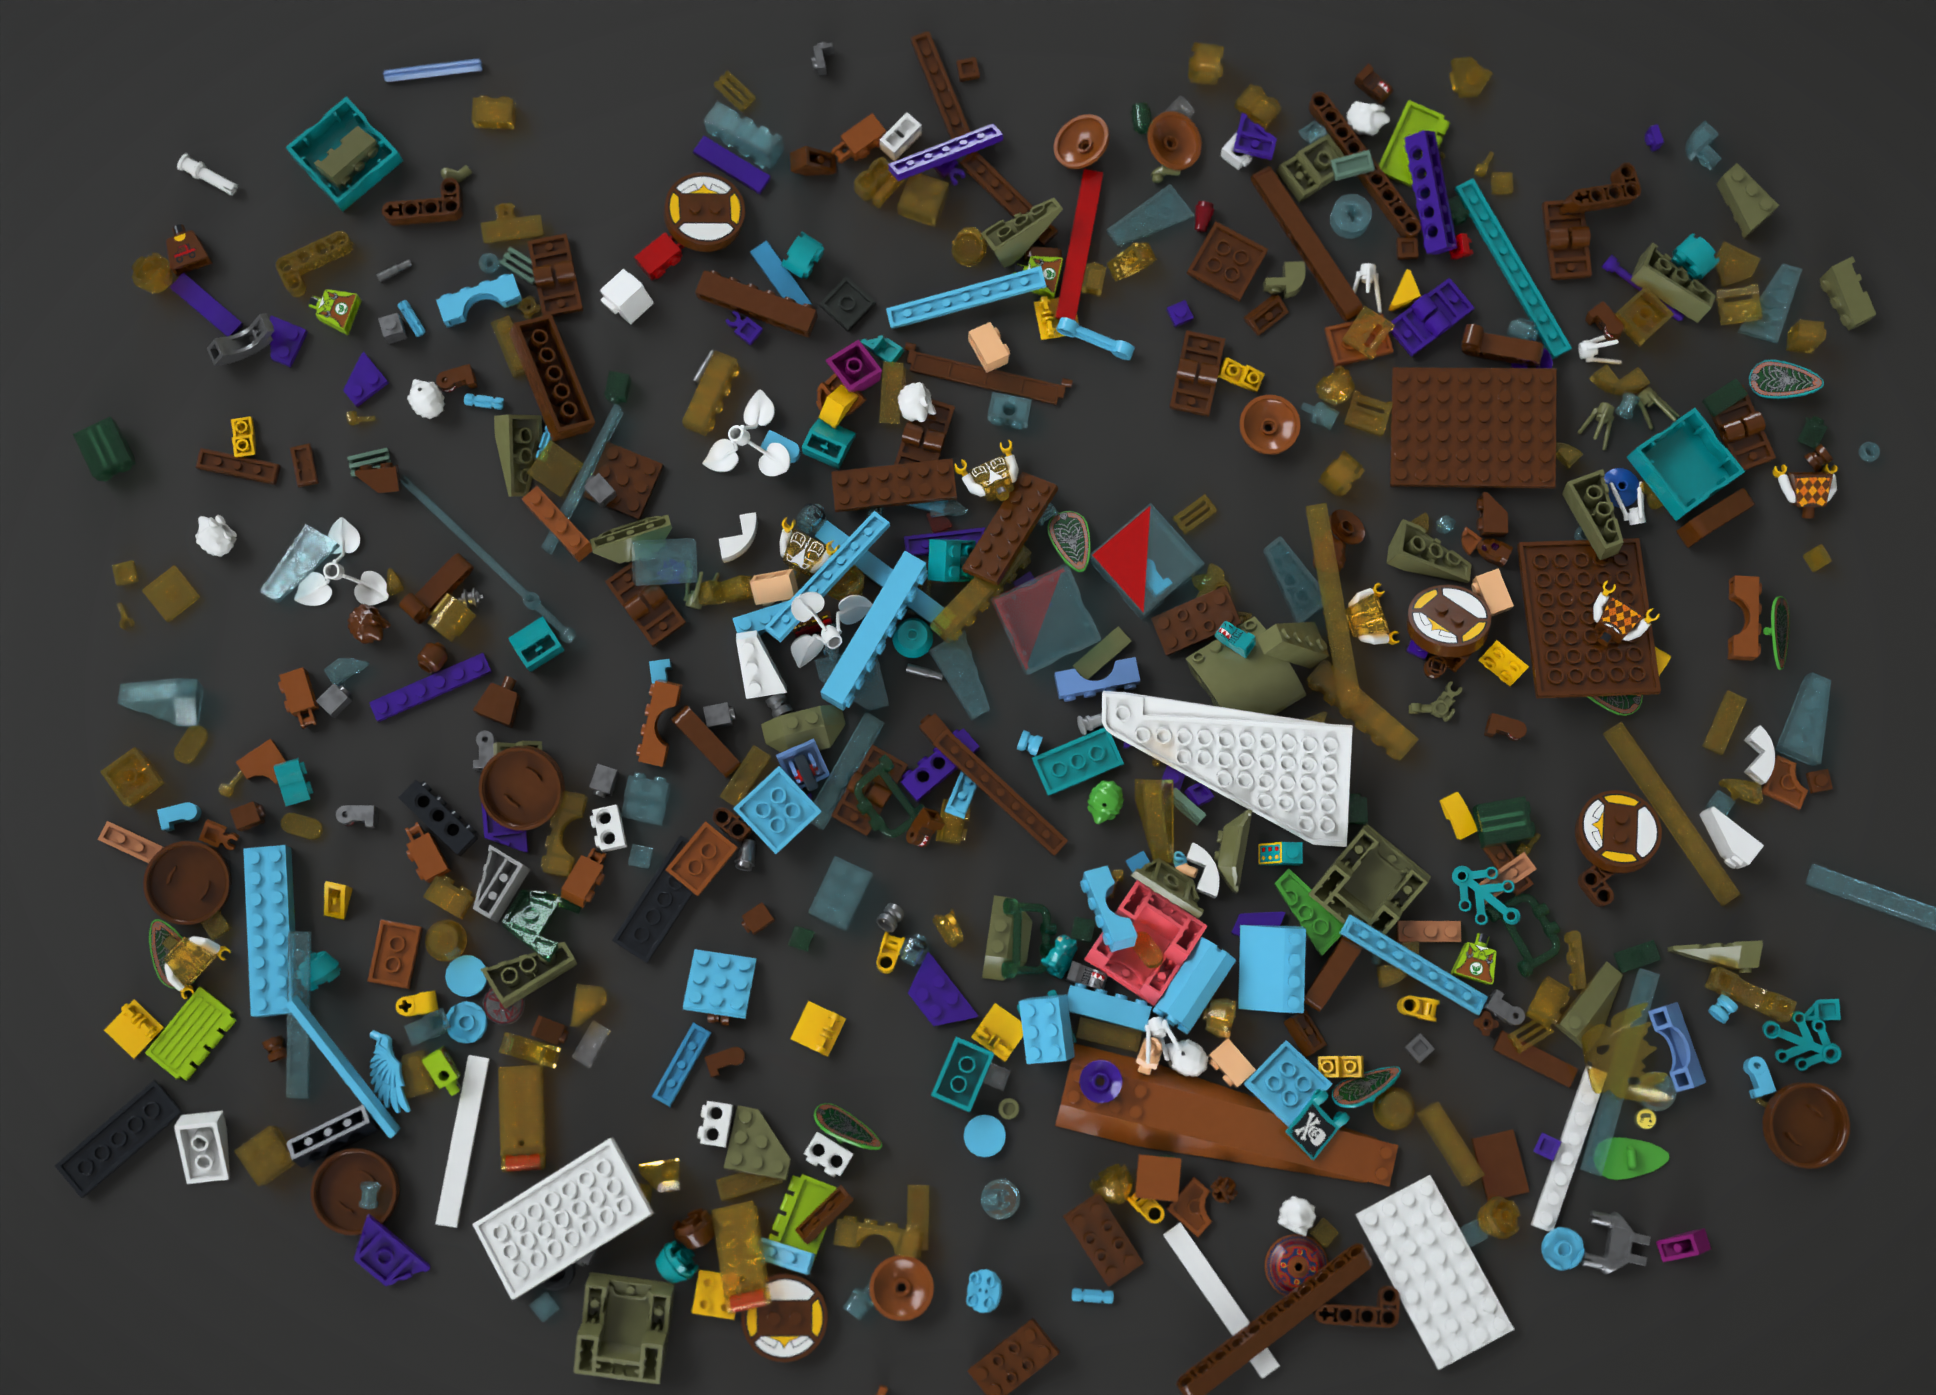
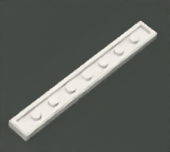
[435,1055,490,1228]
[1163,1223,1279,1379]

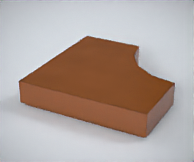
[236,739,286,784]
[1761,755,1808,810]
[1166,1177,1212,1238]

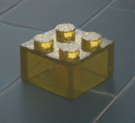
[898,173,949,227]
[1615,286,1674,348]
[100,747,165,808]
[234,1126,295,1186]

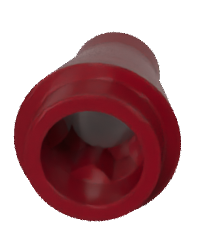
[1194,201,1215,232]

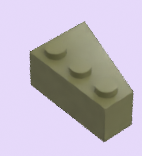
[314,126,380,191]
[1716,163,1779,238]
[1819,256,1876,331]

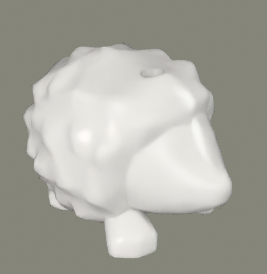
[1347,101,1390,136]
[407,379,445,419]
[898,382,936,422]
[195,515,237,557]
[1166,1039,1208,1077]
[1278,1196,1316,1236]

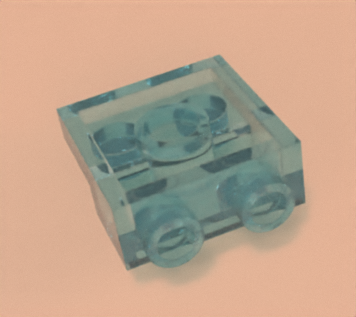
[621,773,671,826]

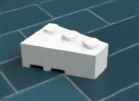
[736,630,787,699]

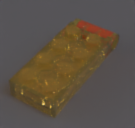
[498,1065,546,1172]
[712,1200,771,1314]

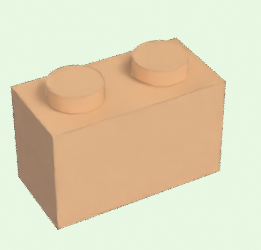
[968,322,1010,373]
[1471,568,1514,617]
[750,569,799,606]
[1208,1038,1256,1088]

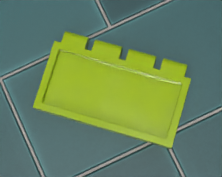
[1379,100,1450,188]
[145,986,237,1081]
[768,1174,837,1266]

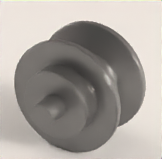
[458,588,483,609]

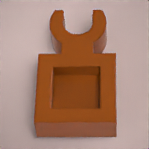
[198,819,240,850]

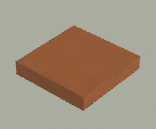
[1135,1154,1181,1202]

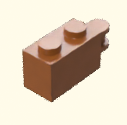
[831,113,887,164]
[278,667,319,729]
[405,822,451,883]
[561,848,607,908]

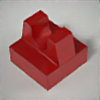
[1450,233,1473,260]

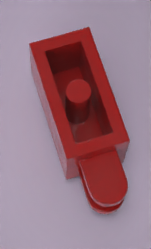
[634,232,685,281]

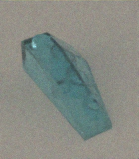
[118,678,204,726]

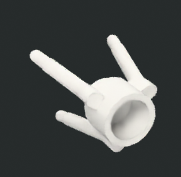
[1352,263,1382,314]
[1579,335,1622,364]
[1609,482,1646,525]
[1145,1017,1181,1064]

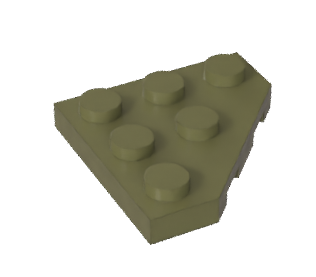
[724,1105,791,1181]

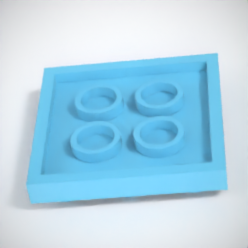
[733,766,822,854]
[683,949,757,1019]
[1244,1040,1332,1127]

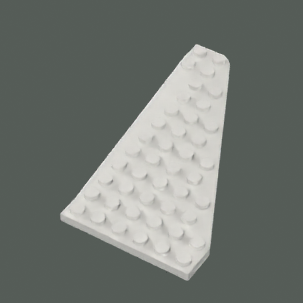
[1102,691,1353,847]

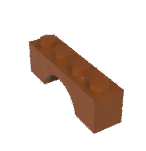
[522,486,593,562]
[1728,575,1762,661]
[636,679,683,767]

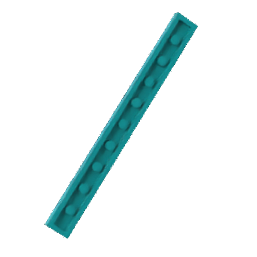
[1455,178,1572,359]

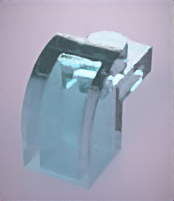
[1685,121,1722,171]
[404,1008,452,1046]

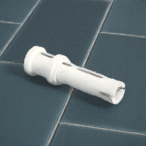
[177,154,238,196]

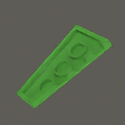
[1274,869,1344,956]

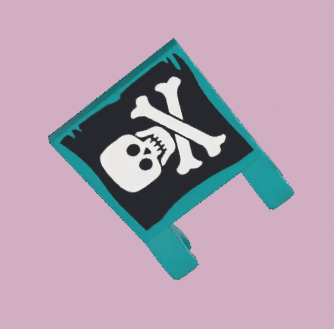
[1285,1089,1350,1160]

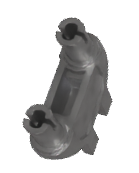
[1582,1210,1651,1274]

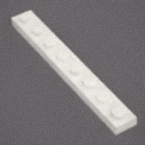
[1531,1065,1607,1232]

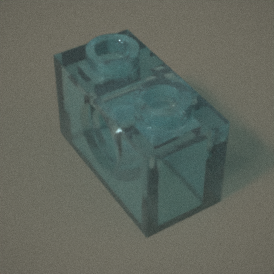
[987,392,1032,429]

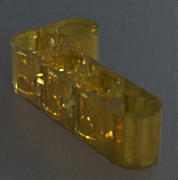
[276,231,353,297]

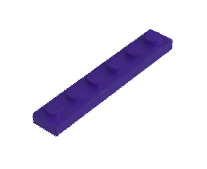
[888,124,1003,181]
[369,653,492,722]

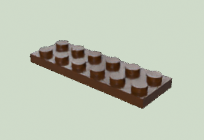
[831,458,957,512]
[962,472,1058,586]

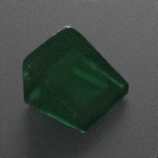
[788,926,815,952]

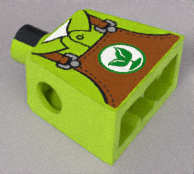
[1014,256,1063,299]
[309,289,361,335]
[1451,933,1496,985]
[422,1046,462,1096]

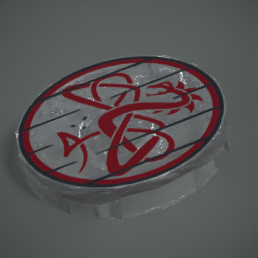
[483,987,525,1025]

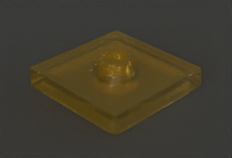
[527,440,583,497]
[142,565,200,622]

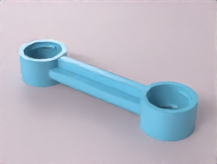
[1056,317,1135,360]

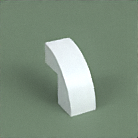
[719,512,758,563]
[1744,725,1775,786]
[1186,843,1219,899]

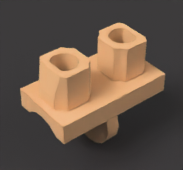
[1136,1037,1162,1075]

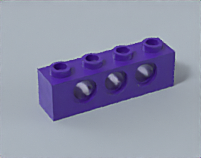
[901,728,980,803]

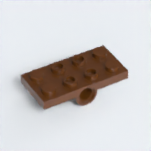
[1542,200,1592,280]
[527,233,583,317]
[1169,330,1225,417]
[1705,385,1776,471]
[894,399,955,465]
[605,558,686,647]
[1151,585,1242,656]
[831,745,908,837]
[1063,1193,1143,1287]
[967,1318,1060,1395]

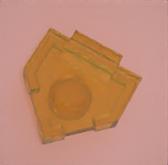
[1449,57,1493,98]
[1715,241,1760,287]

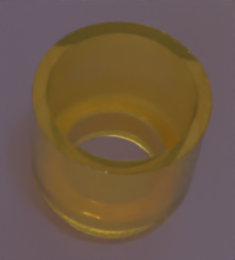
[427,593,476,642]

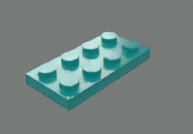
[1032,728,1124,796]

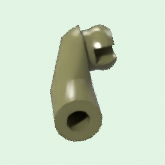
[441,165,472,183]
[1151,165,1181,183]

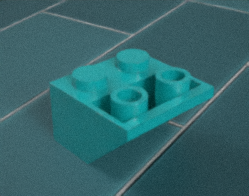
[801,418,856,470]
[928,539,976,582]
[508,616,565,673]

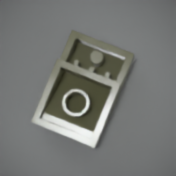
[1276,134,1345,203]

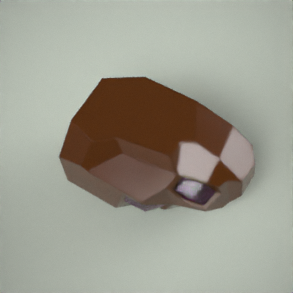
[1477,539,1513,567]

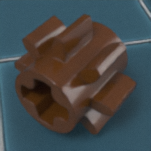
[1210,1176,1238,1204]

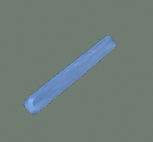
[384,59,482,82]

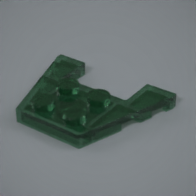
[502,890,582,962]

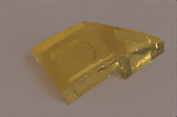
[1719,779,1763,805]

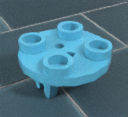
[966,1269,1002,1313]

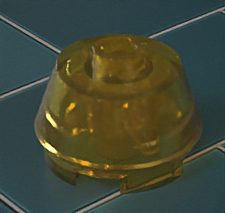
[131,253,173,294]
[1316,365,1355,406]
[827,565,864,602]
[425,920,467,961]
[1203,997,1237,1039]
[1373,1087,1415,1130]
[1477,1196,1520,1239]

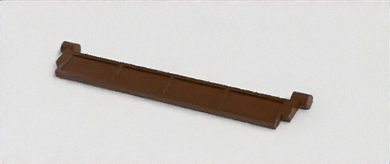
[905,342,1073,405]

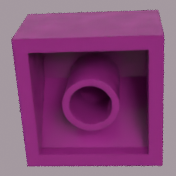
[826,339,882,392]

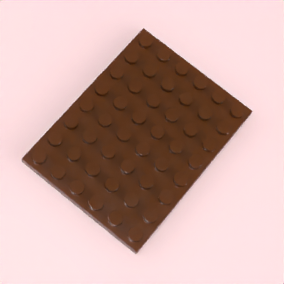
[1390,367,1557,488]
[1517,538,1661,699]

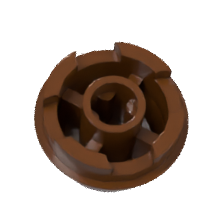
[672,1208,715,1249]

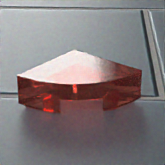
[926,513,952,533]

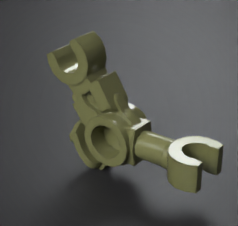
[1408,681,1462,722]

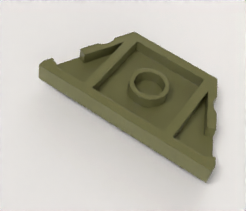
[1131,858,1204,919]

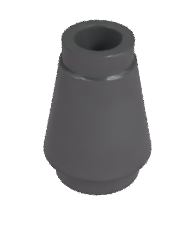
[734,839,756,871]

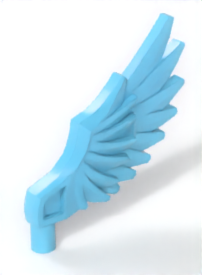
[370,1030,411,1113]

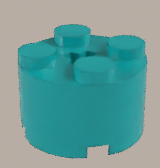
[781,231,825,279]
[1671,234,1720,280]

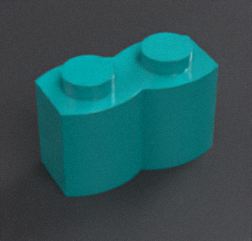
[274,758,314,806]

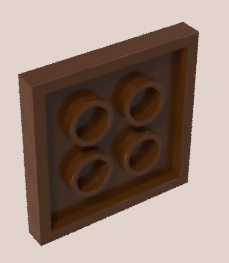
[1187,221,1268,302]
[583,442,664,520]

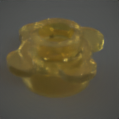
[495,203,516,224]
[517,296,541,319]

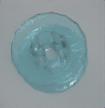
[1330,194,1372,239]

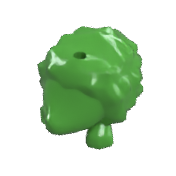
[1087,781,1124,824]

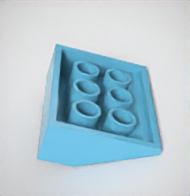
[1238,925,1306,1013]

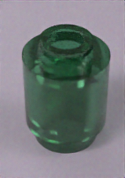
[1131,103,1152,134]

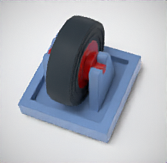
[776,738,830,791]

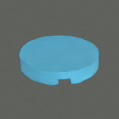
[445,955,487,997]
[445,1001,488,1044]
[964,1115,1006,1157]
[1541,1227,1585,1270]

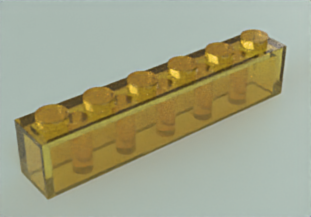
[930,545,1032,644]
[1306,659,1419,761]

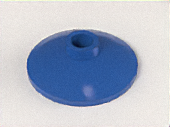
[1604,468,1639,508]

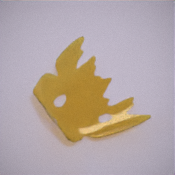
[1581,1003,1672,1102]

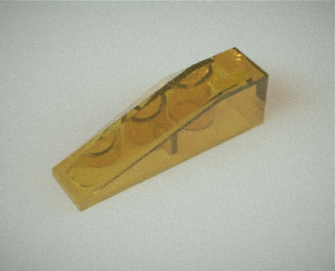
[1135,779,1174,863]

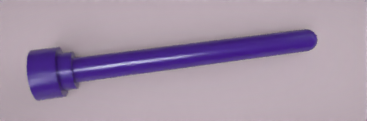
[1602,254,1684,321]

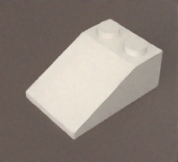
[1699,806,1764,869]
[174,1111,230,1184]

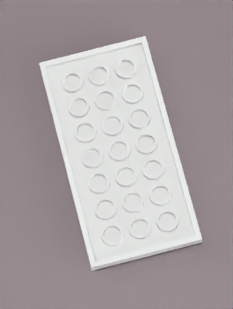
[473,1138,653,1300]
[1355,1175,1514,1370]

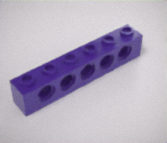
[1404,130,1458,255]

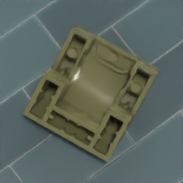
[1185,616,1306,715]
[1308,823,1431,935]
[574,1272,675,1384]

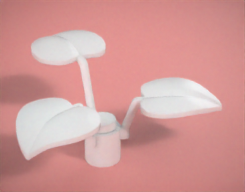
[702,390,791,477]
[294,517,389,606]
[791,592,873,668]

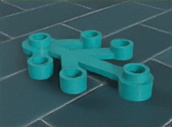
[1452,866,1521,925]
[1762,1011,1842,1071]

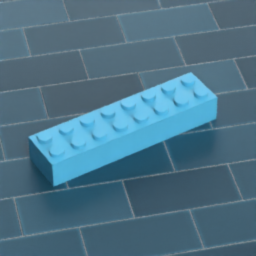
[821,551,928,711]
[243,845,298,1017]

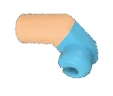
[1172,851,1198,878]

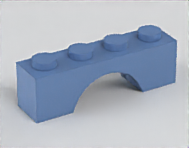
[1054,657,1140,702]
[1648,1002,1706,1092]

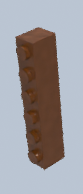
[695,270,818,338]

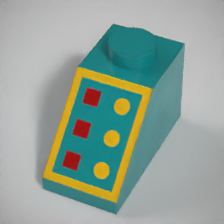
[1258,842,1303,866]

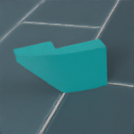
[860,335,904,366]
[1800,999,1841,1021]

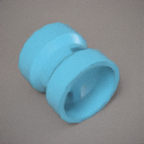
[1017,730,1043,756]
[1708,994,1738,1024]

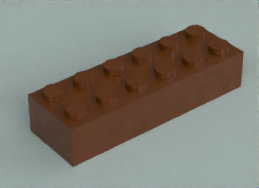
[509,314,595,441]

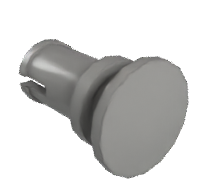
[1077,713,1103,736]

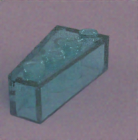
[704,101,784,170]
[1263,536,1332,623]
[1775,672,1831,767]

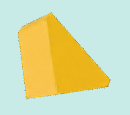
[1388,269,1421,312]
[818,384,858,429]
[324,881,353,920]

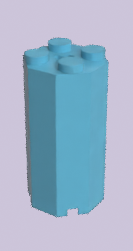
[1152,937,1236,1034]

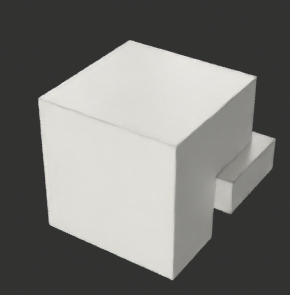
[600,269,654,324]

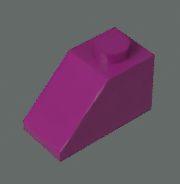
[1656,1228,1711,1262]

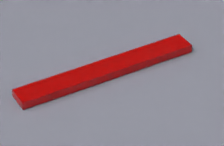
[1055,169,1104,321]

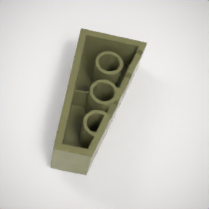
[1631,242,1716,323]
[1562,469,1624,560]
[1257,622,1329,669]
[481,942,577,1009]

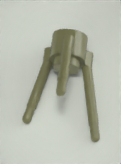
[1637,387,1680,430]
[1578,402,1615,451]
[683,560,720,610]

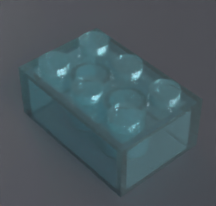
[631,538,698,586]
[808,856,873,932]

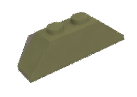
[590,515,672,563]
[761,705,846,753]
[1213,809,1253,894]
[982,895,1032,981]

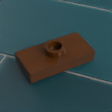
[290,443,319,488]

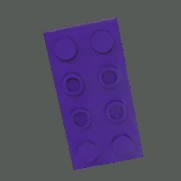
[1387,278,1475,357]

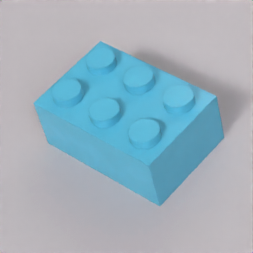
[1019,994,1075,1064]

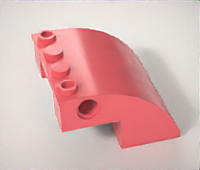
[1084,880,1207,1006]

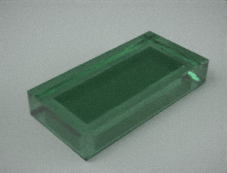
[1702,378,1748,417]

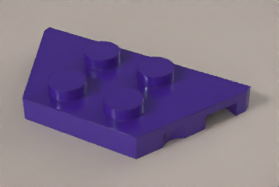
[481,803,529,853]
[908,952,978,1027]
[354,1214,431,1286]

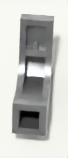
[207,313,274,366]

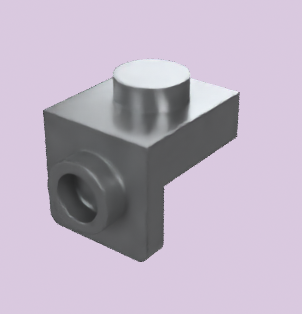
[811,42,834,76]

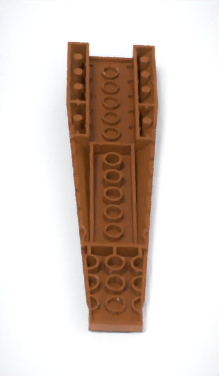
[1055,1043,1398,1187]

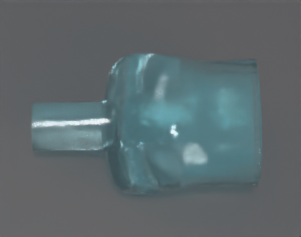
[1300,402,1340,431]
[843,1282,873,1320]

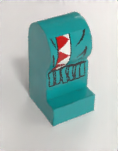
[1214,621,1256,659]

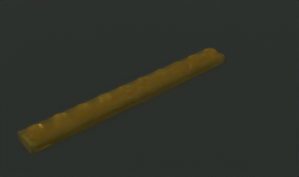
[1305,503,1362,709]
[1603,721,1740,906]

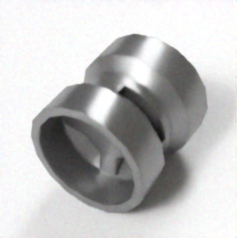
[766,693,793,718]
[876,903,905,932]

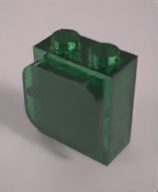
[73,417,136,482]
[1472,796,1536,848]

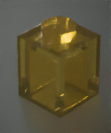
[1081,263,1106,296]

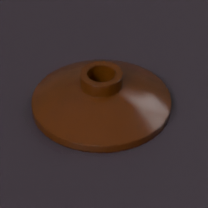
[1329,509,1365,545]

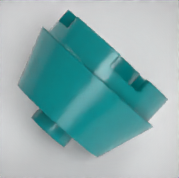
[892,618,933,658]
[299,951,341,991]
[656,1240,699,1283]

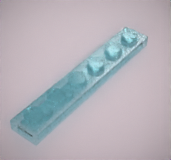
[810,712,885,830]

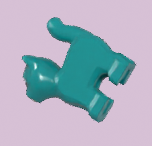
[1041,935,1078,979]

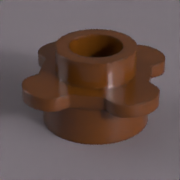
[1473,1011,1499,1036]

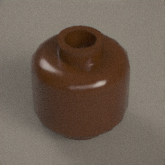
[417,642,448,673]

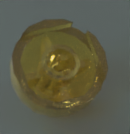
[1089,1164,1133,1204]

